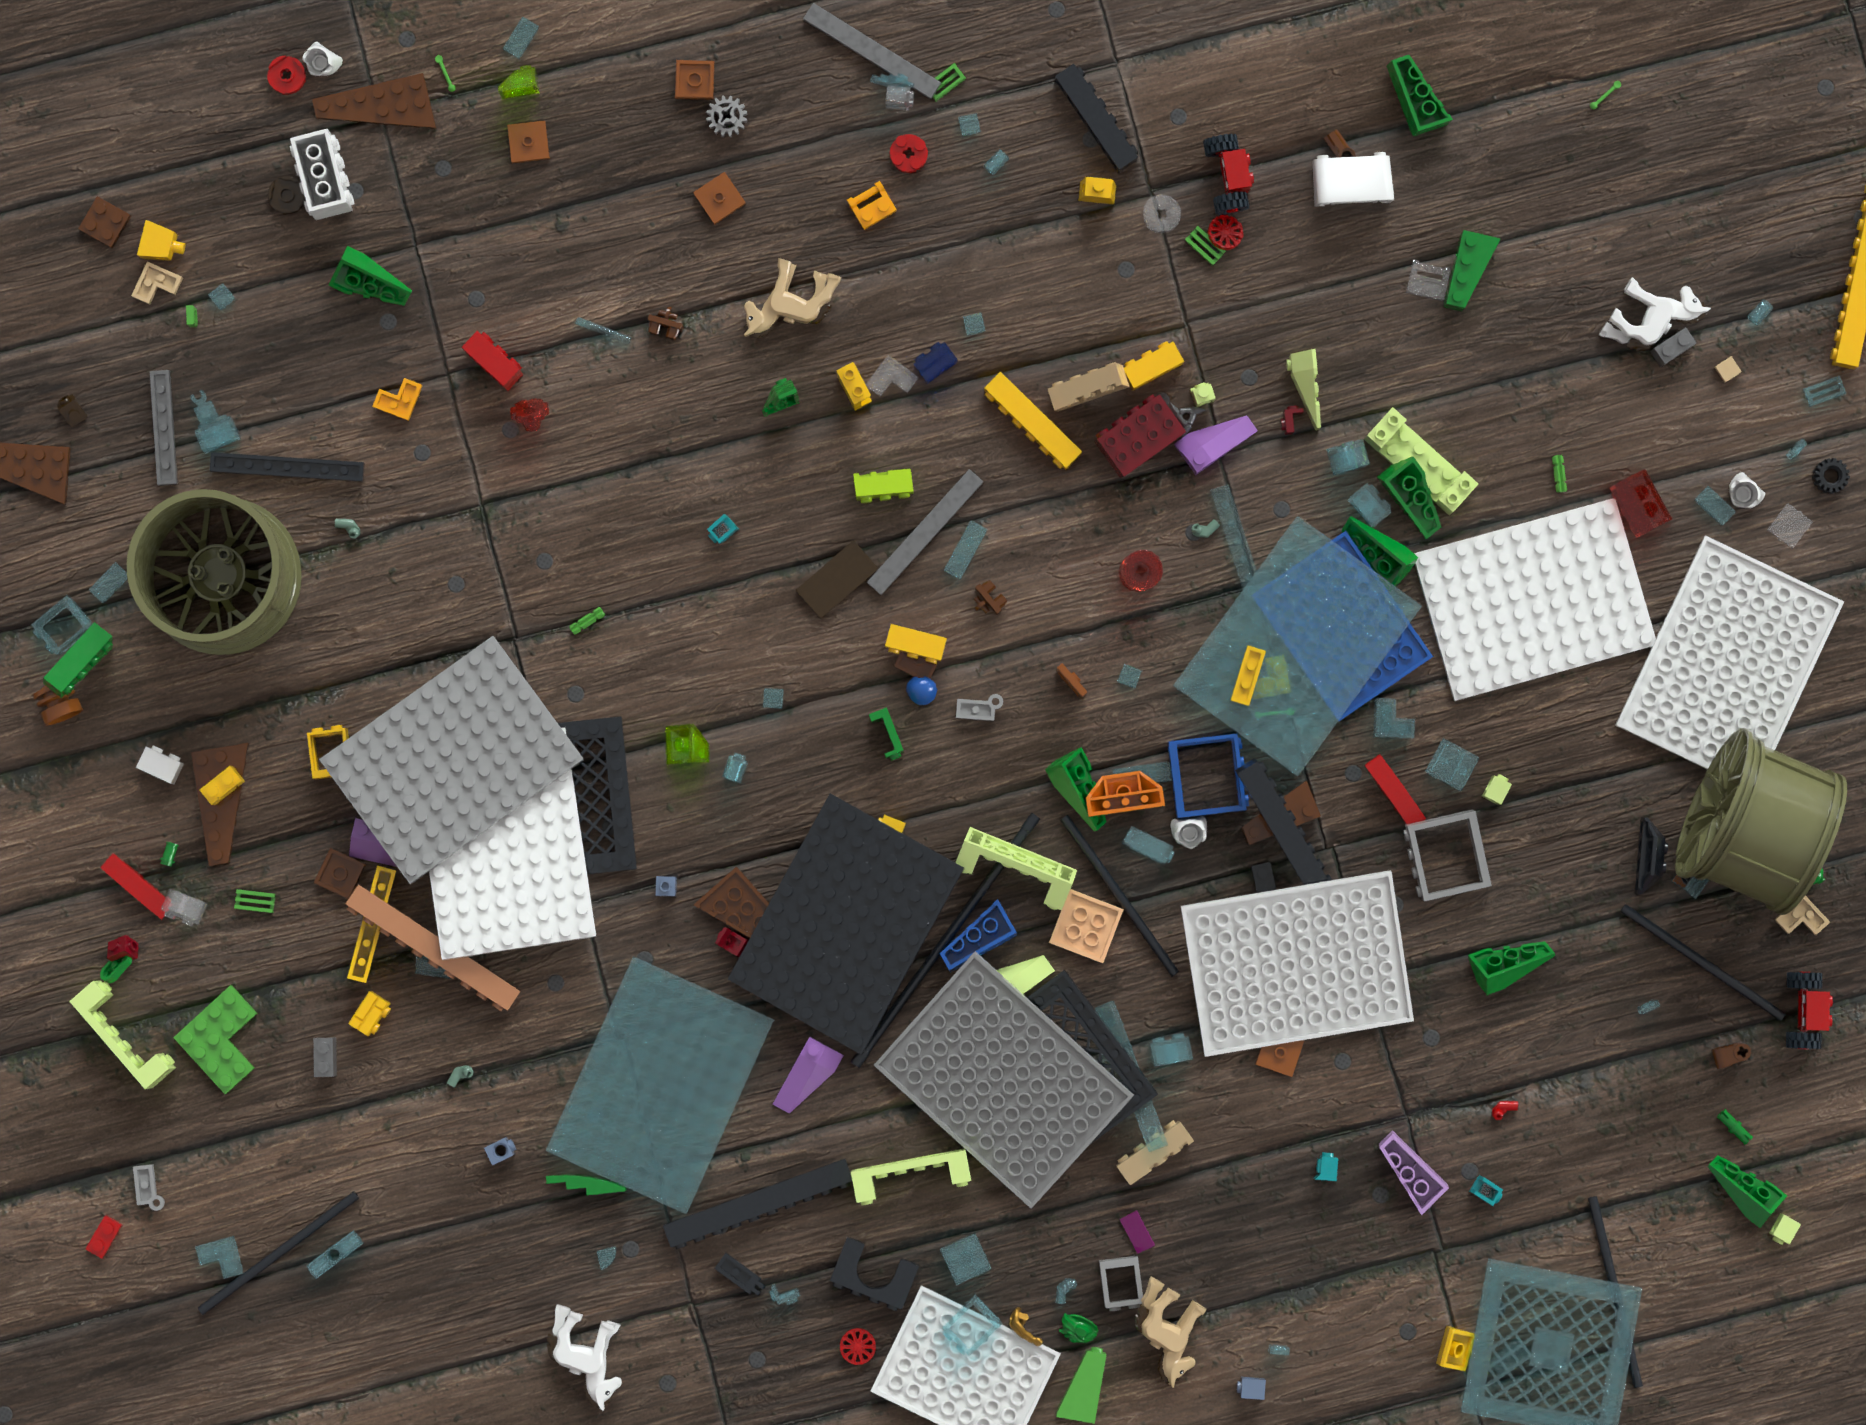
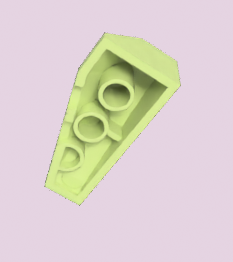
[1286,349,1321,430]
[997,955,1055,994]

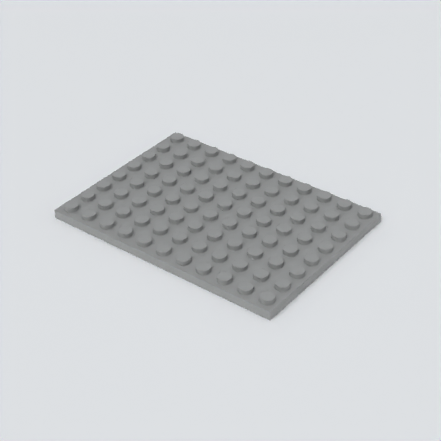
[319,636,584,885]
[874,951,1134,1208]

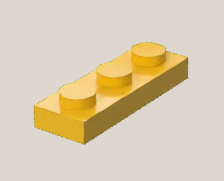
[1230,645,1266,707]

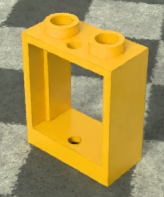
[307,725,349,780]

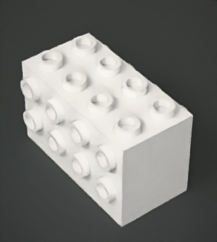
[290,129,354,220]

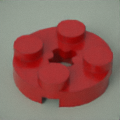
[267,56,306,95]
[890,134,928,173]

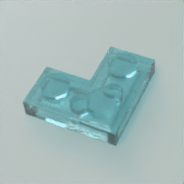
[195,1236,244,1279]

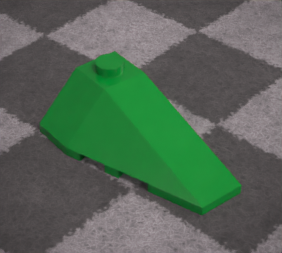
[762,378,800,417]
[1377,456,1441,539]
[1341,516,1419,592]
[1045,747,1107,831]
[1468,942,1555,995]

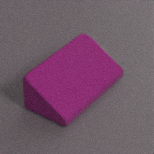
[1120,1210,1155,1254]

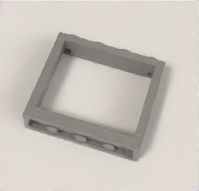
[1403,810,1492,901]

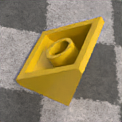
[1436,1325,1476,1371]

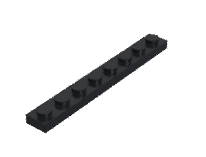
[210,452,365,482]

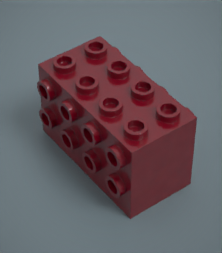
[1094,394,1186,478]

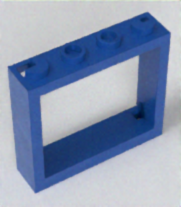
[1167,734,1249,819]

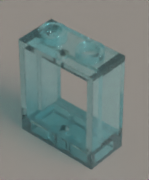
[31,595,93,655]
[1122,826,1175,865]
[942,1294,1003,1356]

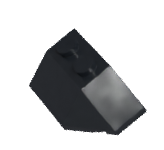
[1634,817,1668,895]

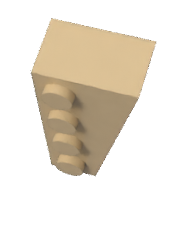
[1048,362,1130,412]
[1116,1120,1194,1185]

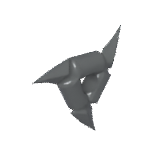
[1170,403,1206,437]

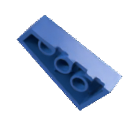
[940,899,1017,973]

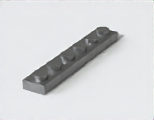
[150,370,178,486]

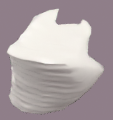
[302,42,343,76]
[1729,472,1765,508]
[1170,816,1207,849]

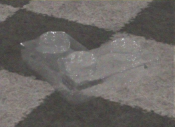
[865,355,919,397]

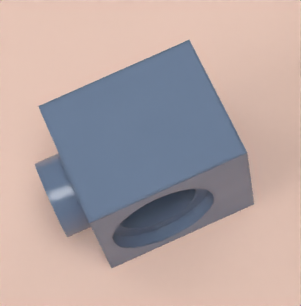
[656,876,677,896]
[484,1137,516,1165]
[1237,1377,1266,1400]

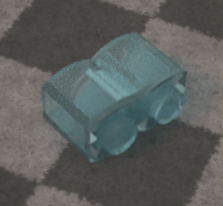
[722,752,748,784]

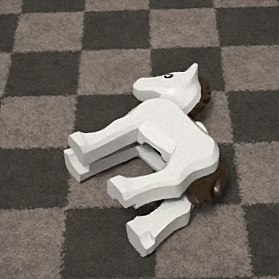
[1599,277,1711,351]
[546,1304,622,1411]

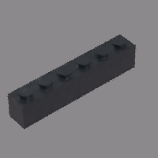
[1055,64,1139,173]

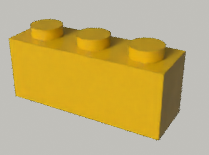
[1124,341,1184,391]
[885,624,947,664]

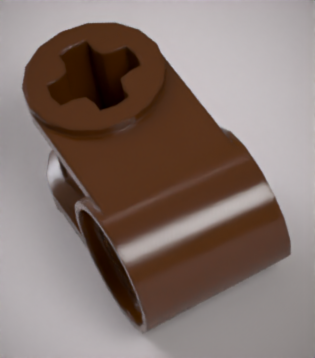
[1711,1042,1751,1069]

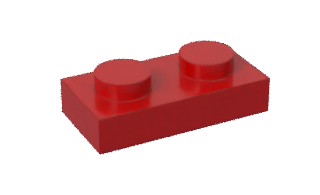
[86,1215,123,1259]

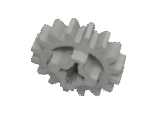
[706,95,748,138]

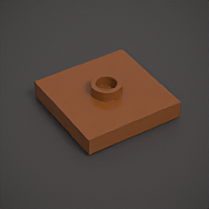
[675,60,715,100]
[507,121,550,164]
[693,172,746,225]
[1056,663,1087,698]
[1255,1040,1304,1077]

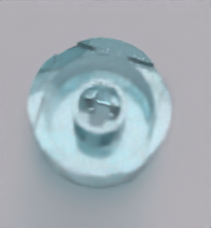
[1326,439,1370,475]

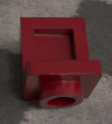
[1280,406,1304,435]
[715,927,748,957]
[107,935,139,962]

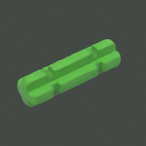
[1552,455,1567,493]
[569,607,605,635]

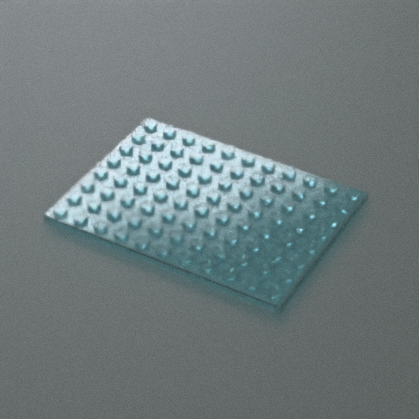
[1173,516,1422,776]
[546,956,774,1214]

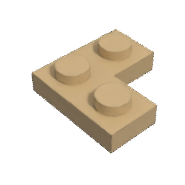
[131,262,183,305]
[1775,895,1830,935]

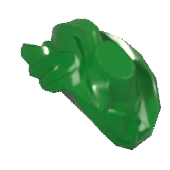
[1059,1313,1098,1343]

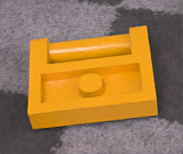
[847,181,897,230]

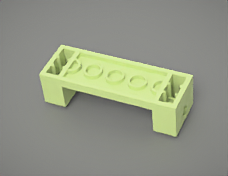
[1364,407,1478,515]
[956,827,1077,911]
[70,981,176,1089]
[851,1148,971,1205]

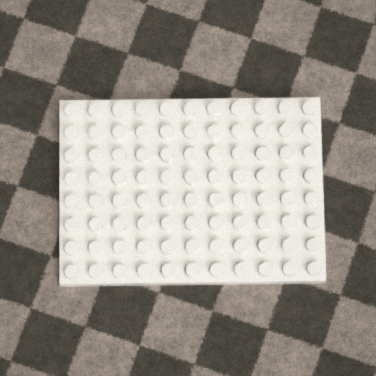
[1414,498,1656,701]
[1615,536,1844,769]
[429,727,596,960]
[1181,870,1414,1057]

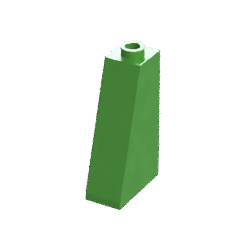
[1056,1347,1107,1424]

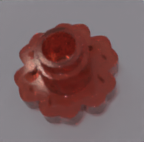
[510,398,549,432]

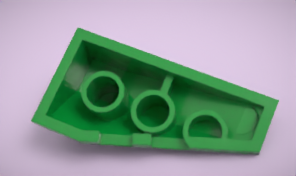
[329,246,412,306]
[1707,1155,1787,1228]

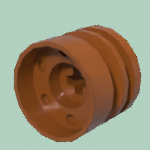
[33,686,83,726]

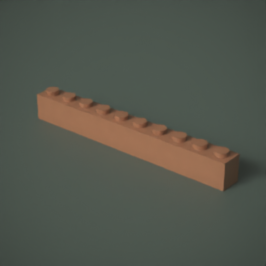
[345,885,520,1011]

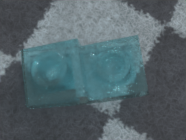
[870,73,914,89]

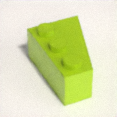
[853,469,914,503]

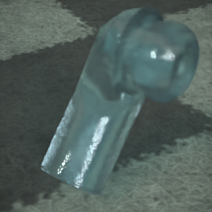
[1056,1278,1077,1304]

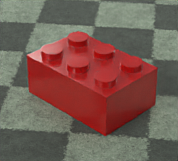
[462,331,523,391]

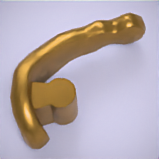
[1009,1307,1043,1346]

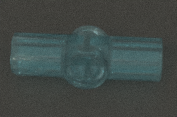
[306,1230,364,1279]

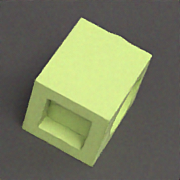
[1482,774,1512,805]
[1769,1213,1801,1245]

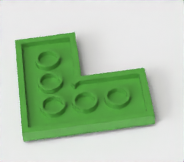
[173,985,257,1094]

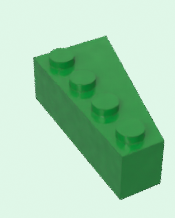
[1386,55,1453,137]
[1444,230,1500,312]
[43,622,113,698]

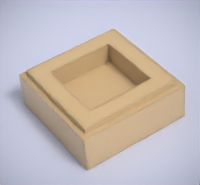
[1714,356,1742,383]

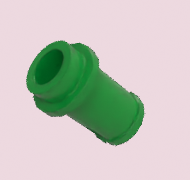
[160,842,179,867]

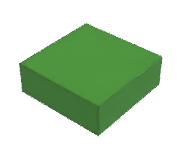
[186,305,198,327]

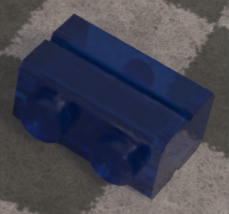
[913,342,958,384]

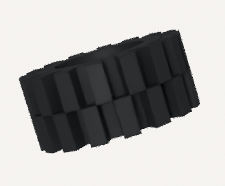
[1812,458,1850,494]

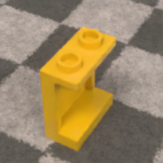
[836,362,872,411]

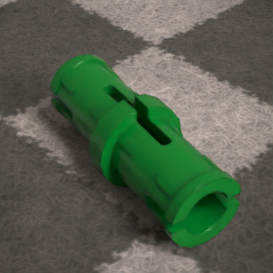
[1717,1109,1753,1145]

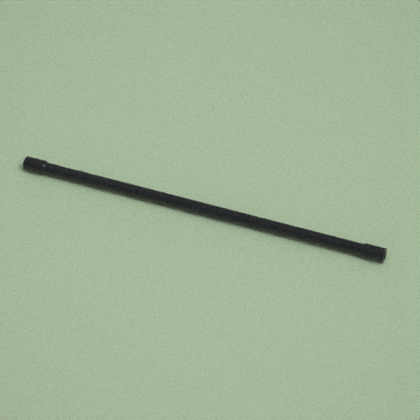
[850,812,1040,1068]

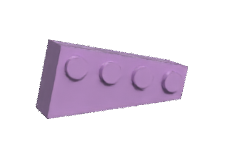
[1379,1130,1449,1215]

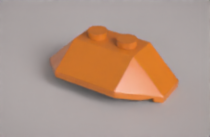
[1086,771,1165,817]

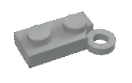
[956,694,1003,721]
[133,1164,165,1211]

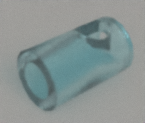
[983,149,1009,175]
[1747,299,1773,326]

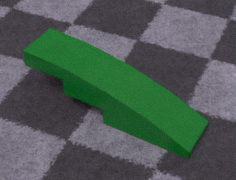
[546,1174,627,1195]

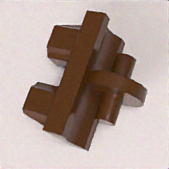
[648,307,683,340]
[974,580,1008,615]

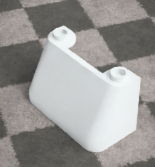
[1313,152,1394,207]

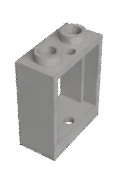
[1099,1256,1143,1311]

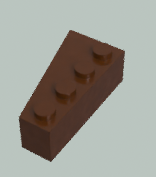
[1241,781,1321,845]

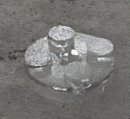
[1143,194,1181,233]

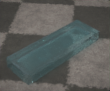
[944,520,988,580]
[1112,761,1172,783]

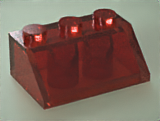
[1609,469,1672,538]

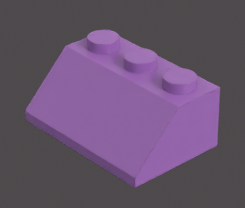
[349,818,397,867]

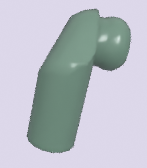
[335,518,360,539]
[1191,519,1220,538]
[447,1065,474,1087]

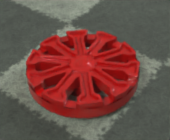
[1208,215,1243,250]
[840,1328,876,1365]

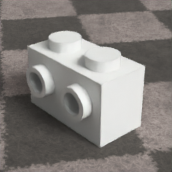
[136,745,184,784]

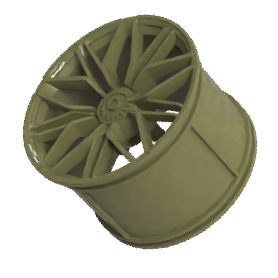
[127,489,302,655]
[1675,728,1847,915]

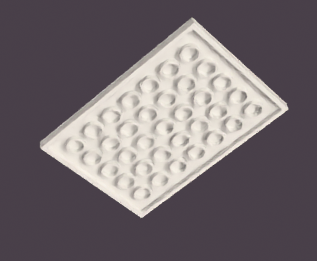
[871,1285,1061,1425]

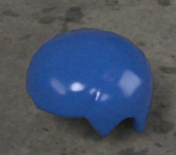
[906,676,937,705]

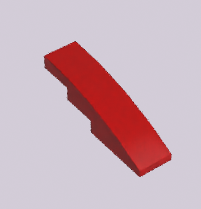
[1364,754,1426,824]
[100,853,174,920]

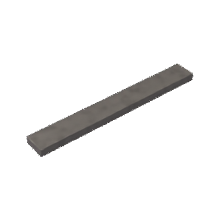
[803,3,941,99]
[867,469,983,595]

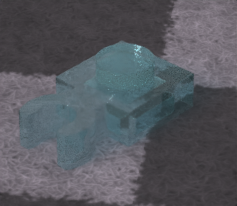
[191,390,220,426]

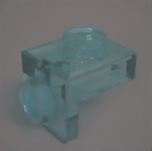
[769,1284,800,1305]

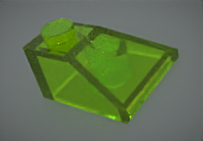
[498,65,540,99]
[666,724,709,765]

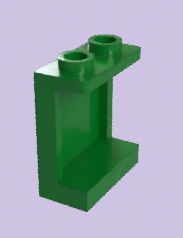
[869,707,904,761]

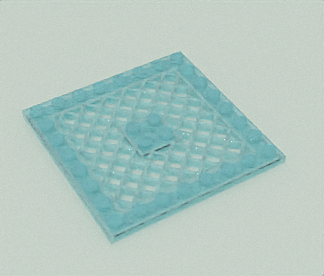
[1461,1258,1642,1425]

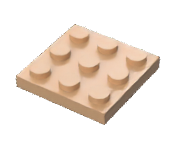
[1049,889,1124,963]

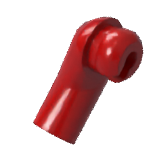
[1492,1101,1518,1120]

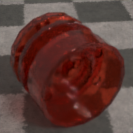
[1119,550,1163,592]

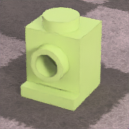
[1190,383,1216,407]

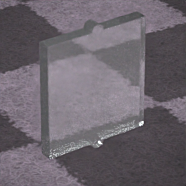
[1767,503,1813,549]

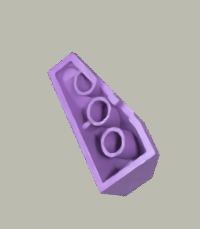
[1174,415,1258,475]
[773,1037,844,1113]

